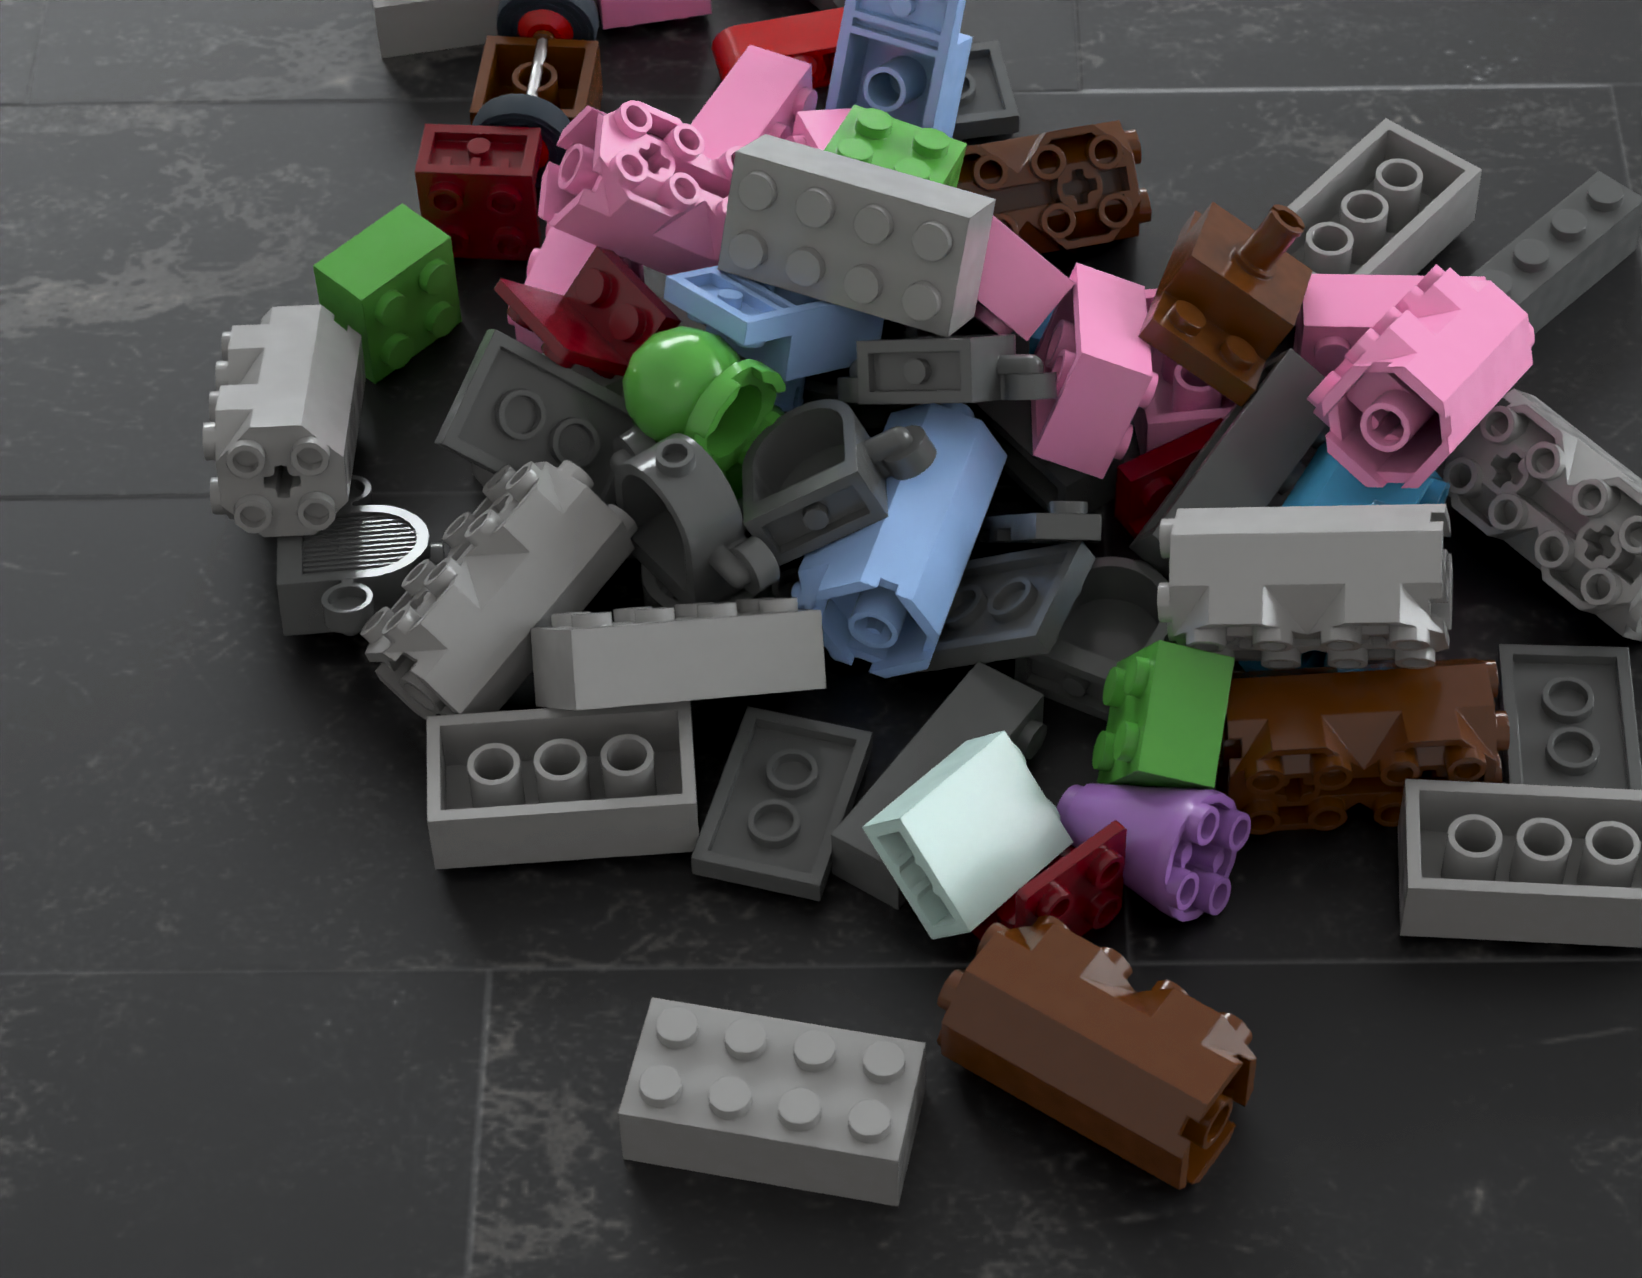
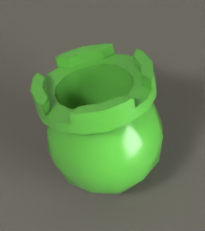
[622,326,786,477]

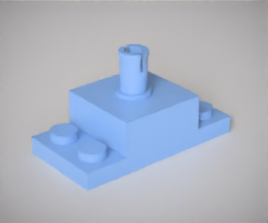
[825,0,973,138]
[663,265,884,412]

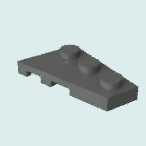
[975,501,1101,545]

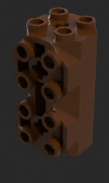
[957,120,1151,254]
[1216,658,1510,835]
[937,915,1257,1190]

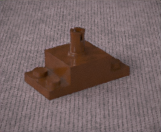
[1138,201,1313,407]

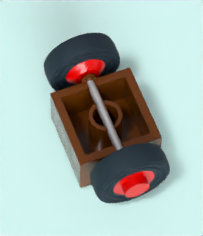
[469,0,603,188]

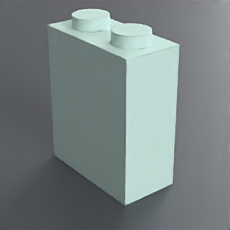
[862,730,1073,939]

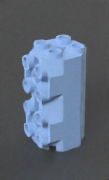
[791,403,1007,678]

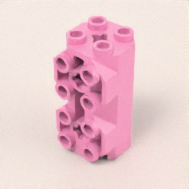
[538,100,743,275]
[1307,264,1535,489]

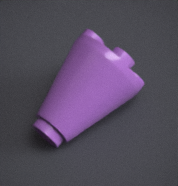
[1057,783,1251,922]

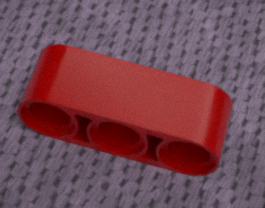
[711,7,844,89]

